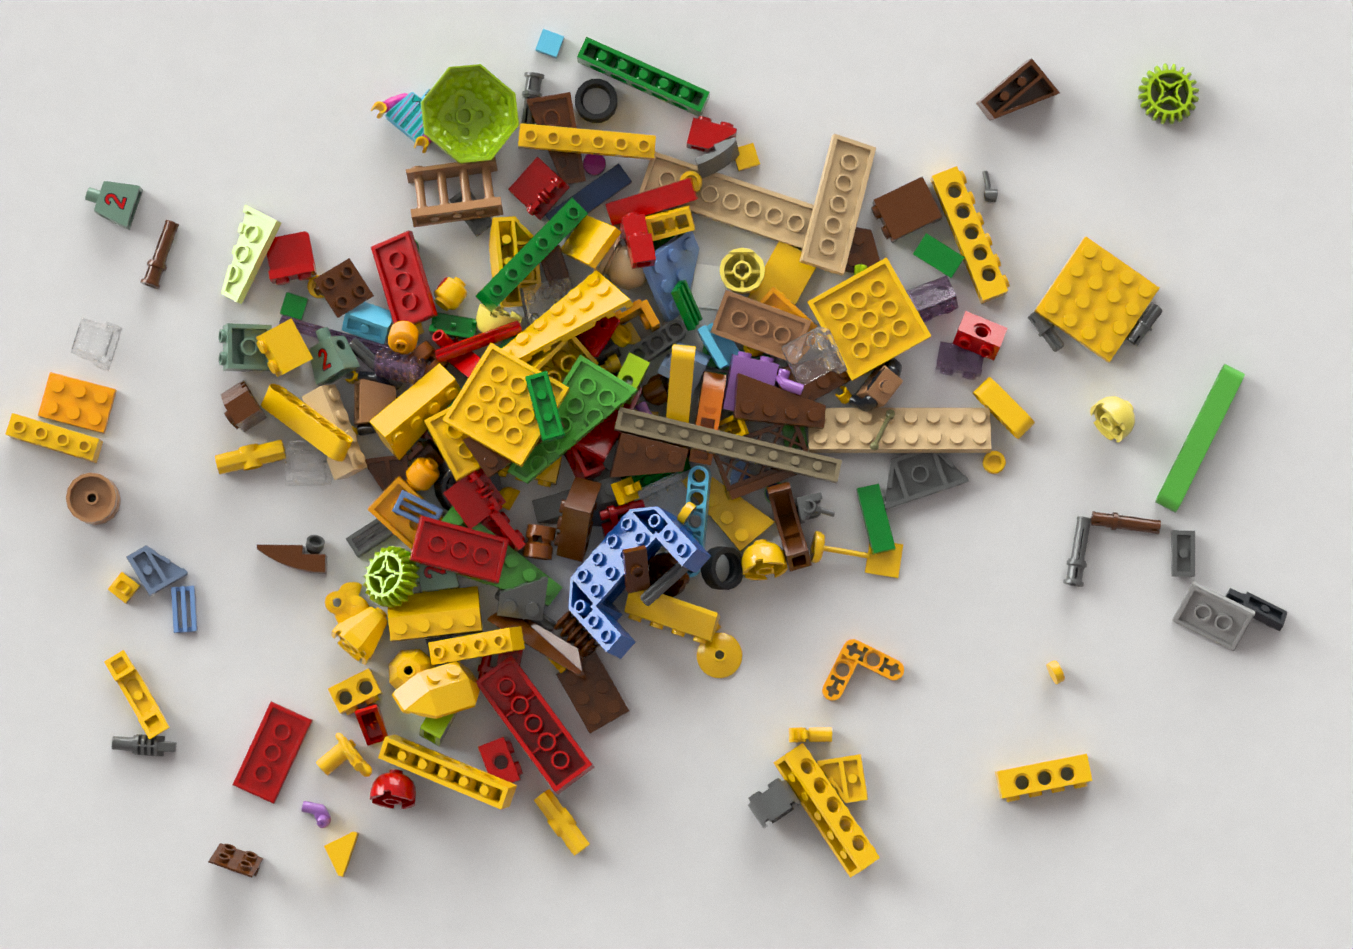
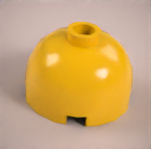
[741,539,788,580]

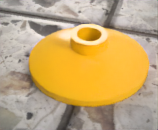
[697,633,742,678]

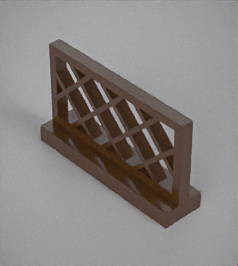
[713,424,809,500]

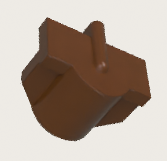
[642,373,669,406]

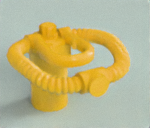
[316,733,372,777]

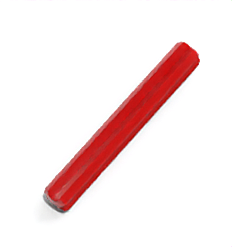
[435,321,522,362]

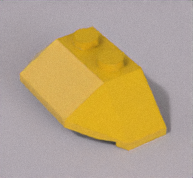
[489,216,541,308]
[392,661,480,719]

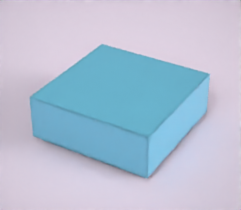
[535,29,564,59]

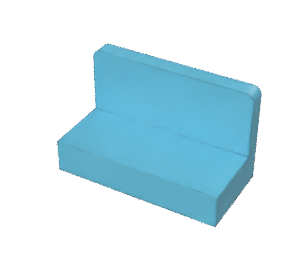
[341,302,393,345]
[697,322,739,371]

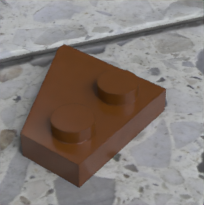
[845,227,880,273]

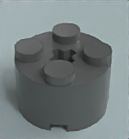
[748,778,801,828]

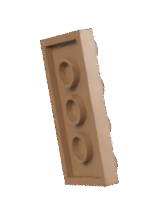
[710,290,811,364]

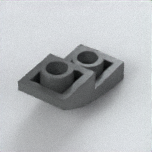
[695,137,740,178]

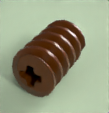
[554,610,601,658]

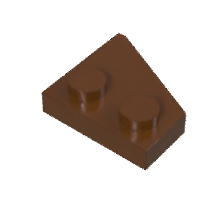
[365,454,409,492]

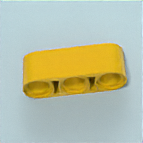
[972,377,1035,439]

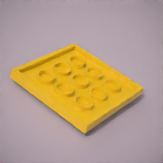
[1034,236,1160,363]
[807,257,931,381]
[443,343,570,467]

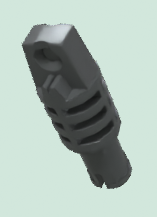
[112,734,177,757]

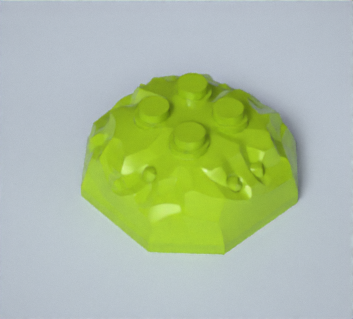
[421,64,519,163]

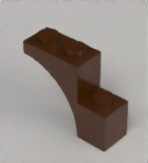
[767,482,812,572]

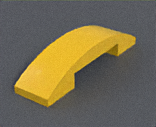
[104,650,170,740]

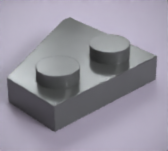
[497,576,548,621]

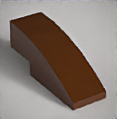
[257,545,327,574]

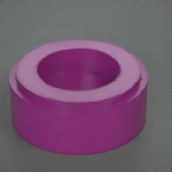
[583,154,606,176]

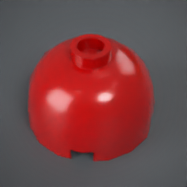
[370,769,416,809]

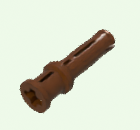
[140,220,179,289]

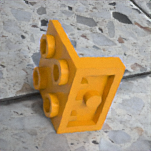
[615,299,660,333]

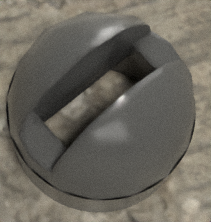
[306,535,325,554]

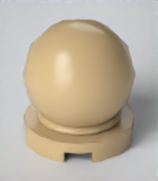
[593,237,647,290]

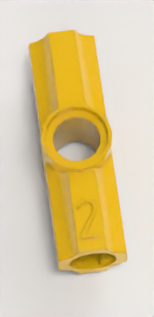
[215,439,287,475]
[534,789,590,856]

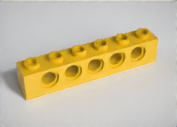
[518,123,656,160]
[930,166,1010,304]
[378,734,517,810]
[773,743,880,878]

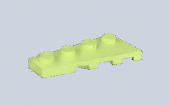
[221,205,281,304]

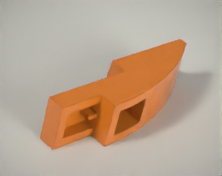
[688,371,727,465]

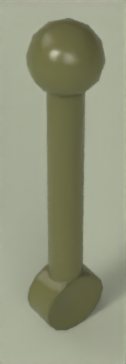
[870,409,895,451]

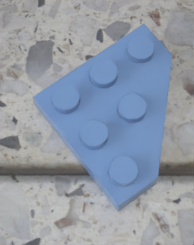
[642,231,699,322]

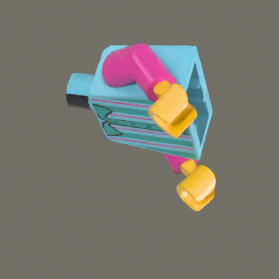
[371,89,432,153]

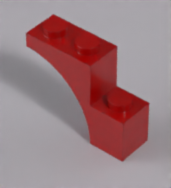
[619,212,656,269]

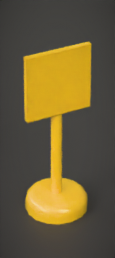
[810,531,903,578]

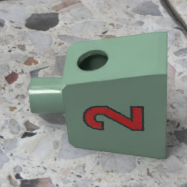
[85,181,143,230]
[309,327,360,385]
[415,563,460,593]

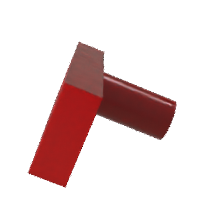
[432,330,481,378]

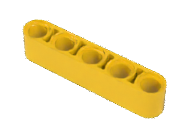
[666,344,696,423]
[261,384,353,462]

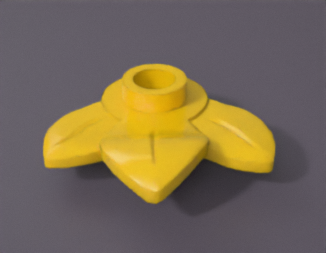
[325,582,370,624]

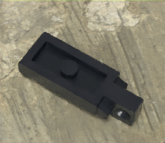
[1225,588,1287,631]

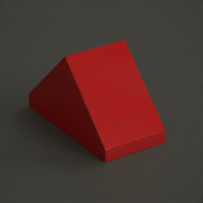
[354,704,388,746]

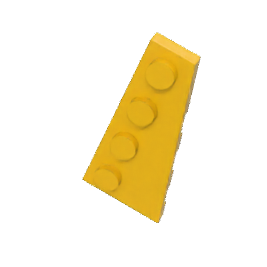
[681,469,775,551]

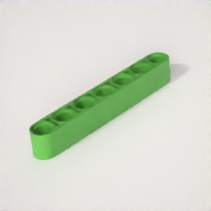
[1155,364,1245,513]

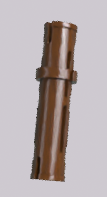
[1091,511,1161,534]

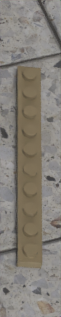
[614,407,842,483]

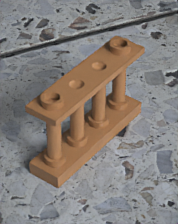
[406,157,503,227]

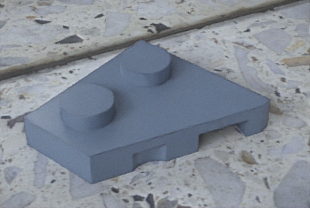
[126,545,188,596]

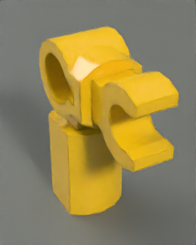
[789,727,832,742]

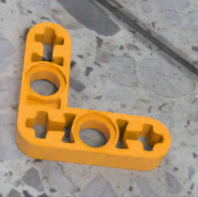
[822,639,904,701]

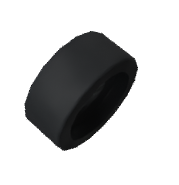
[575,79,617,123]
[700,546,744,590]

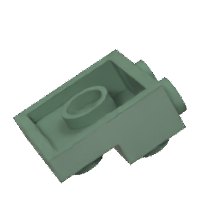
[218,323,272,372]

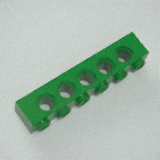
[577,37,710,117]
[475,198,588,312]

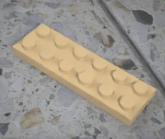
[799,134,876,276]

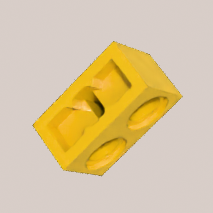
[328,668,383,716]

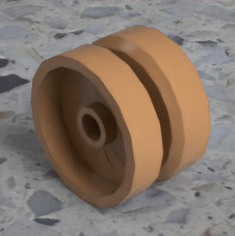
[66,472,121,525]

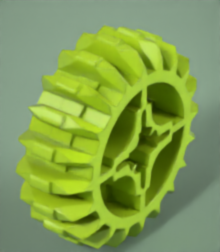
[1138,63,1199,124]
[363,546,420,608]

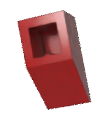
[686,116,737,153]

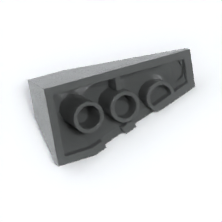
[532,477,626,527]

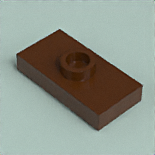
[541,245,574,295]
[622,545,650,594]

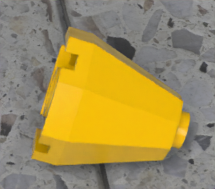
[331,607,388,665]
[388,649,435,689]

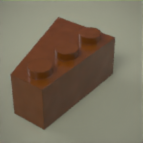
[976,58,1060,121]
[609,432,688,477]
[554,476,602,562]

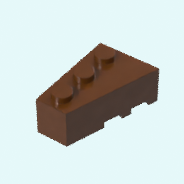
[220,380,267,432]

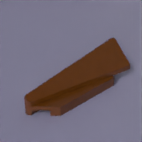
[487,612,586,680]

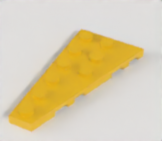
[501,270,633,363]

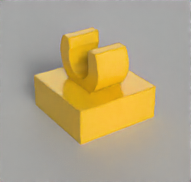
[611,477,642,506]
[108,572,141,604]

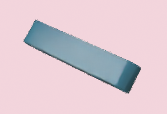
[685,465,712,577]

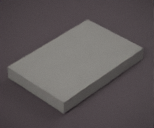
[1172,581,1255,651]

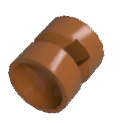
[406,340,449,377]
[523,524,556,560]

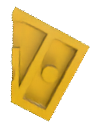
[817,754,868,803]

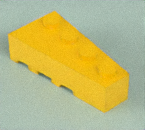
[370,363,461,460]

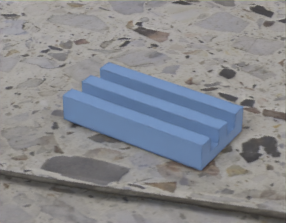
[392,490,443,523]
[171,586,198,633]

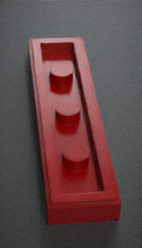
[605,177,698,226]

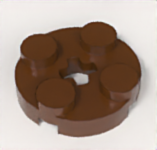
[648,552,690,597]

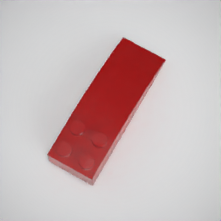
[475,655,595,795]

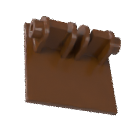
[313,258,374,318]
[208,843,263,878]

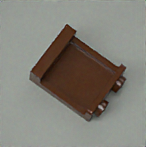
[871,176,943,243]

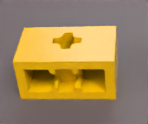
[645,205,695,241]

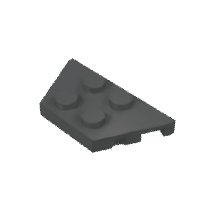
[885,453,969,510]

